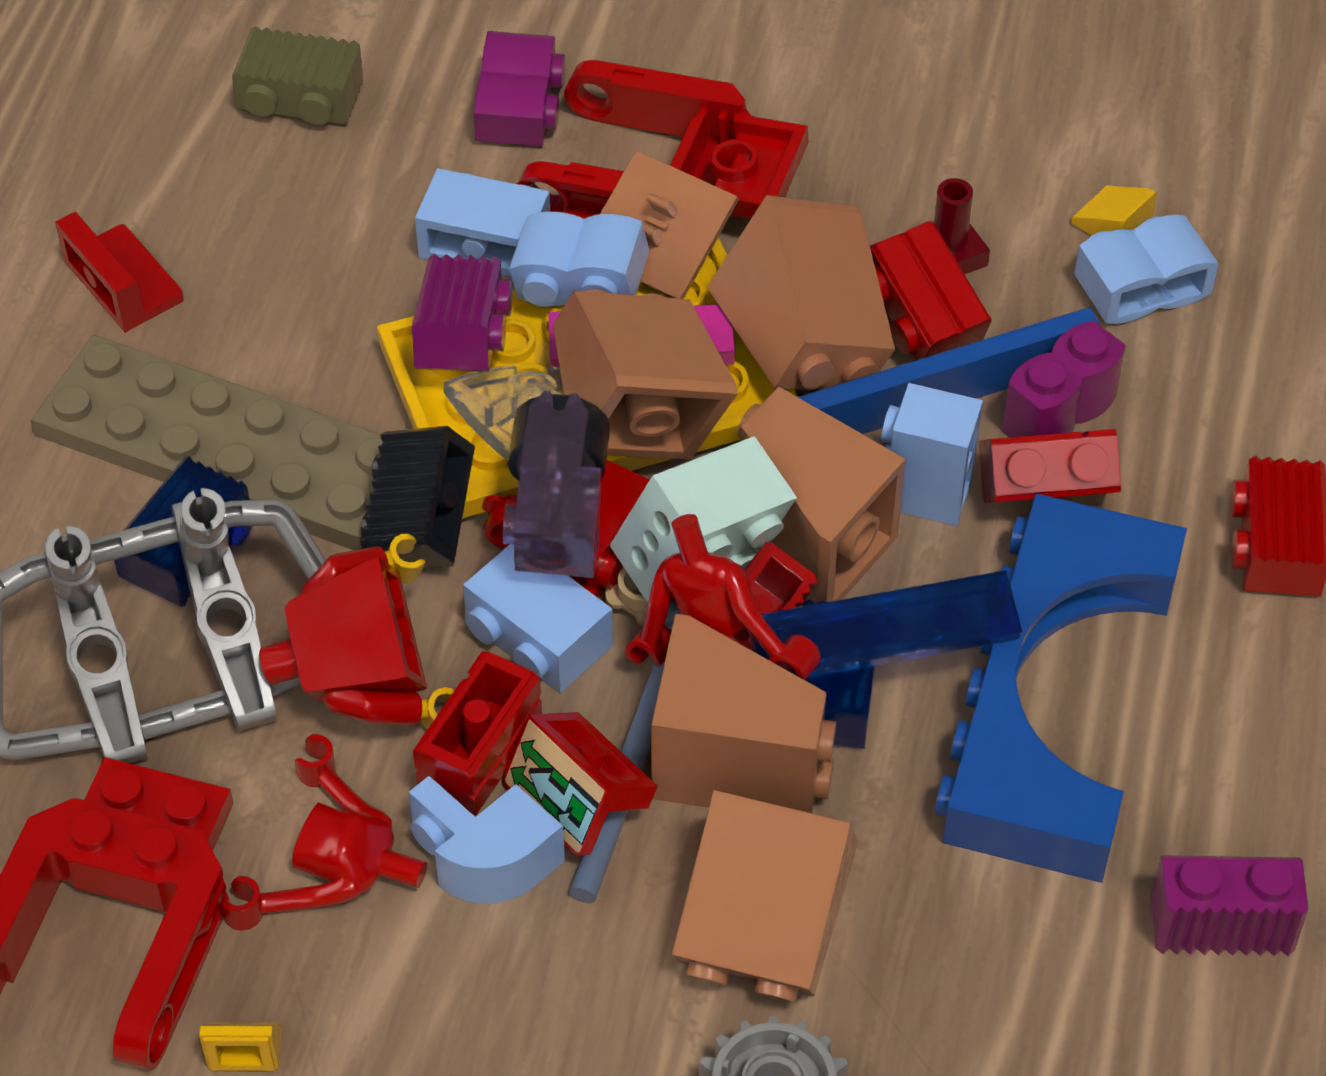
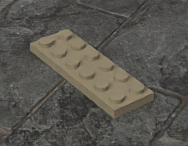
[31,334,382,550]

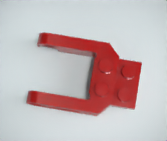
[517,60,809,219]
[0,757,234,1070]

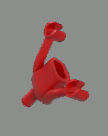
[625,514,821,680]
[220,734,427,931]

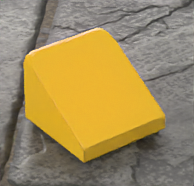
[1071,185,1157,236]
[199,1021,283,1071]

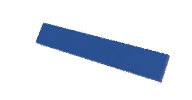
[798,308,1100,434]

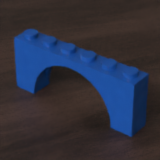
[935,494,1187,883]

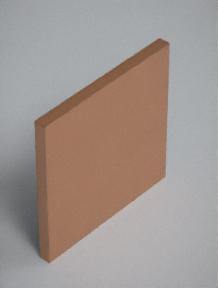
[600,150,739,299]

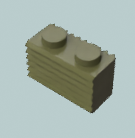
[232,26,363,125]

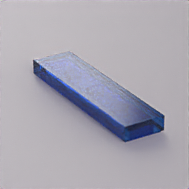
[748,570,1023,678]

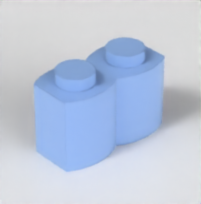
[509,212,650,307]
[1074,214,1219,324]

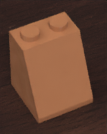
[707,195,895,391]
[553,289,738,460]
[738,387,906,619]
[651,614,837,814]
[672,790,858,1003]

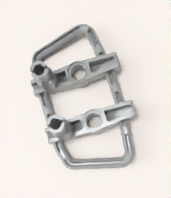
[0,488,326,763]

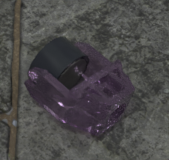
[503,391,610,578]

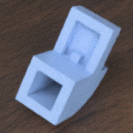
[409,776,565,904]

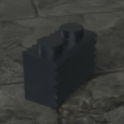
[360,426,475,568]

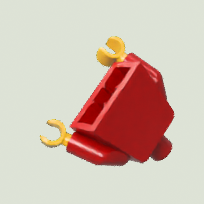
[259,534,454,729]

